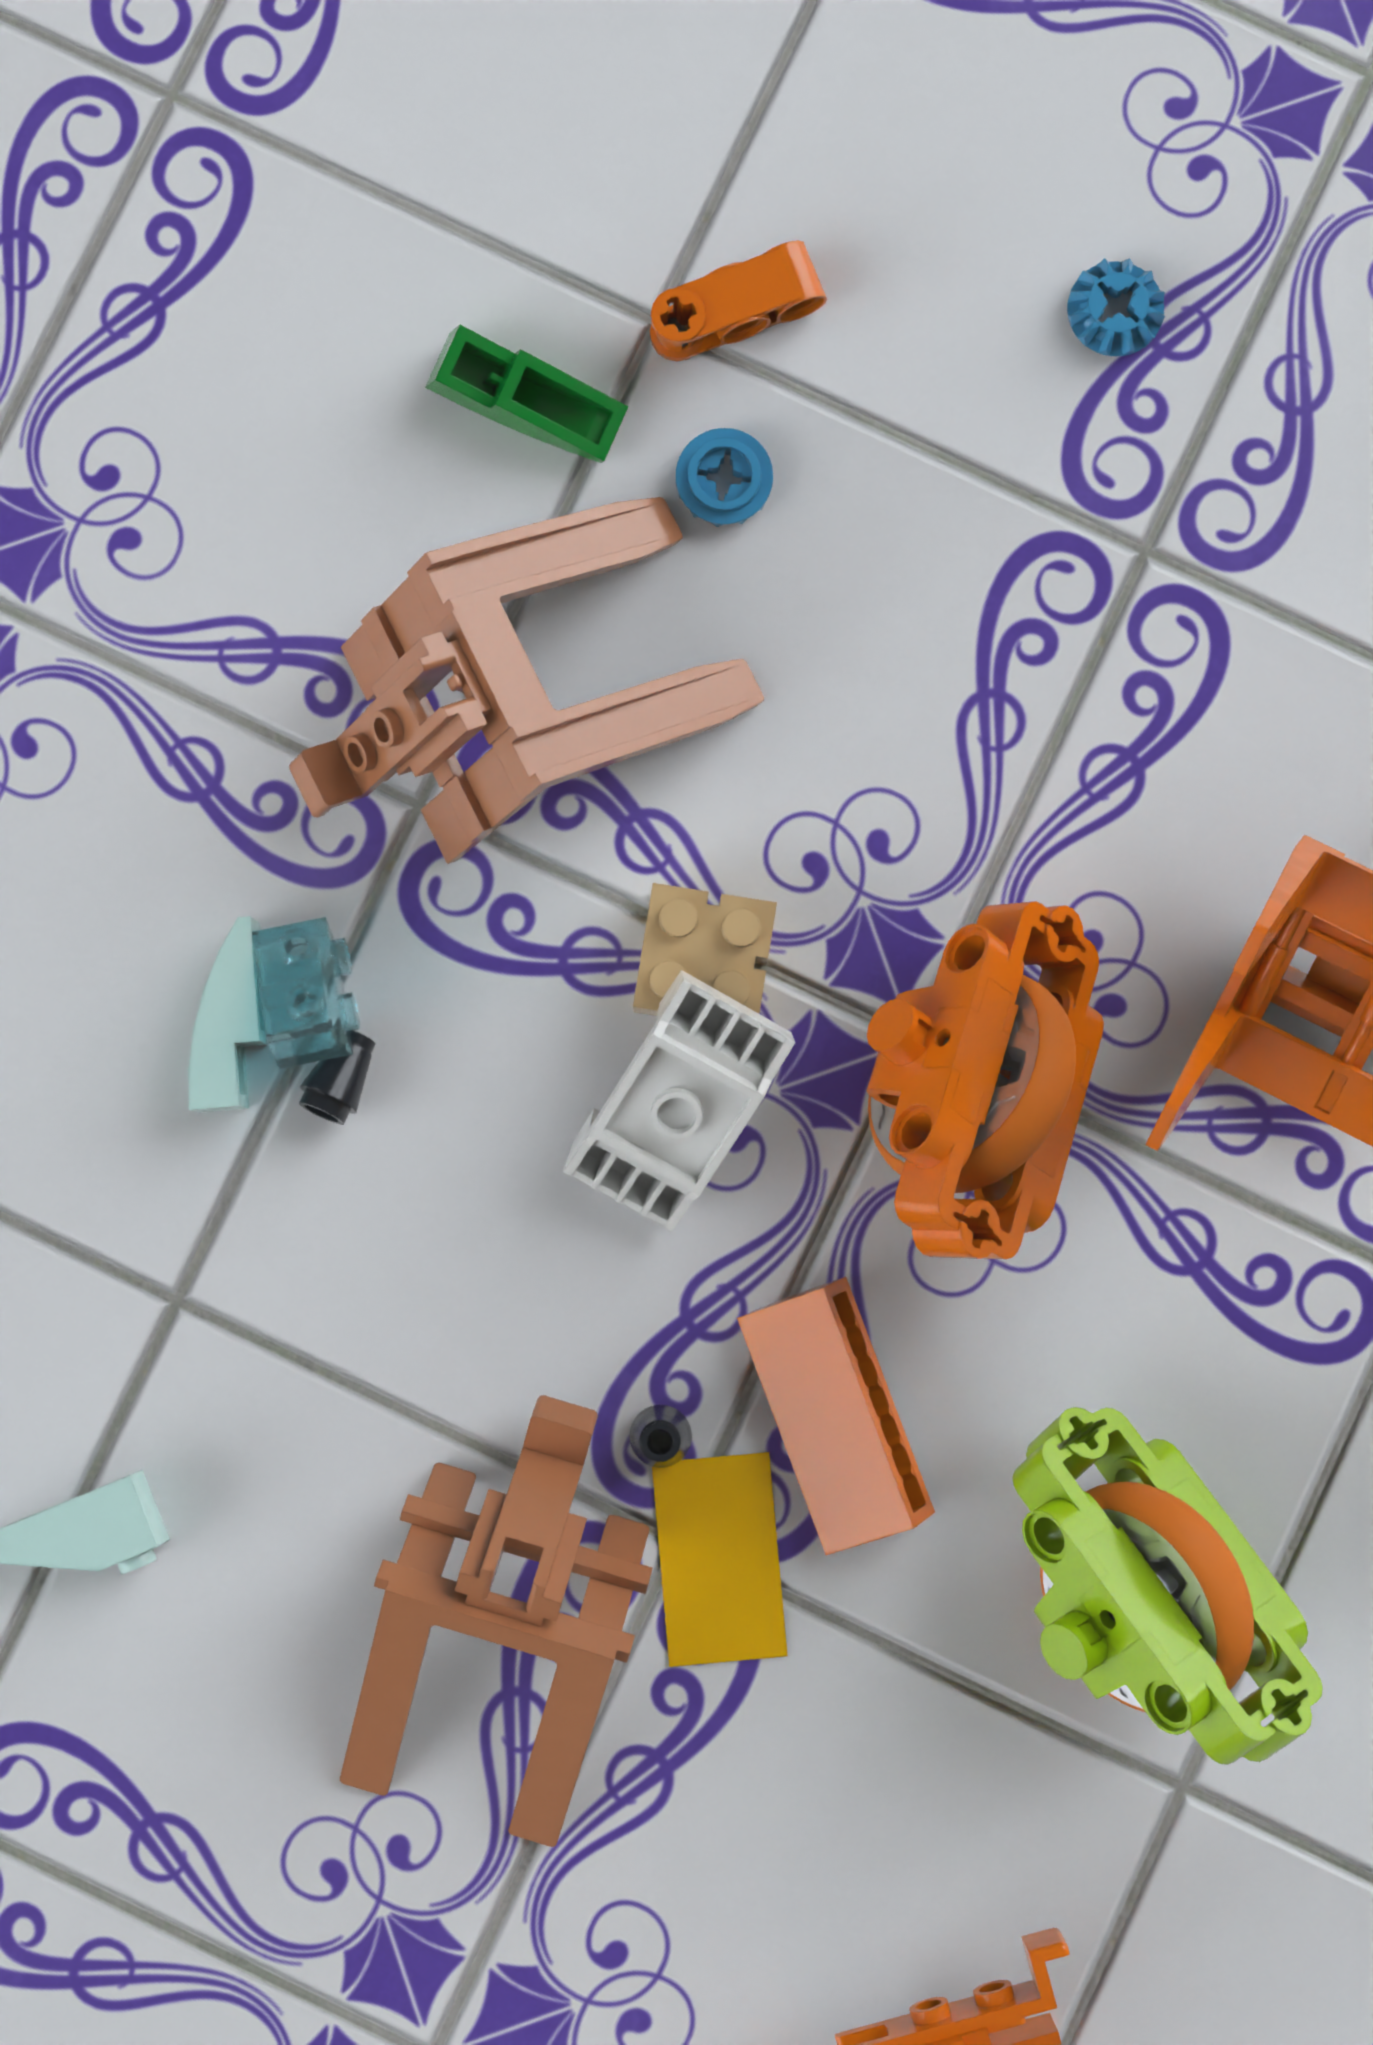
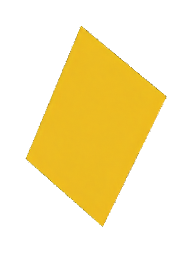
[652,1452,788,1667]

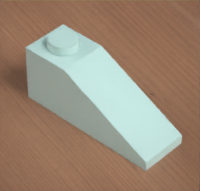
[0,1470,170,1575]

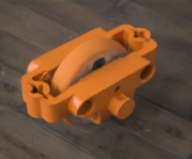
[866,901,1104,1259]

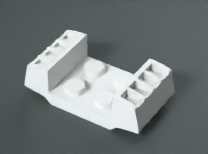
[563,970,795,1232]

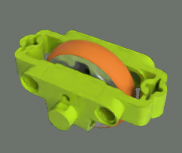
[1012,1407,1323,1765]

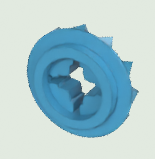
[1067,258,1165,357]
[676,428,773,527]

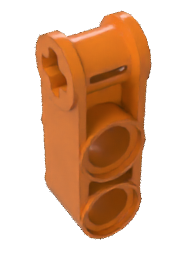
[650,240,827,361]

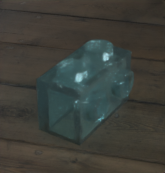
[252,917,360,1069]

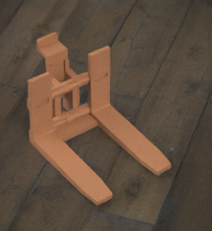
[289,497,764,864]

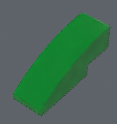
[425,324,629,463]

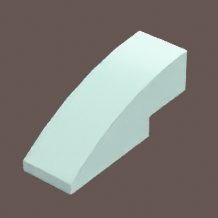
[188,916,269,1112]

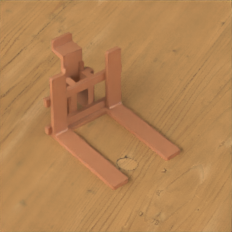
[340,1395,653,1847]

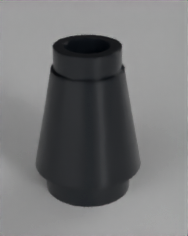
[299,1028,376,1125]
[629,1405,692,1468]

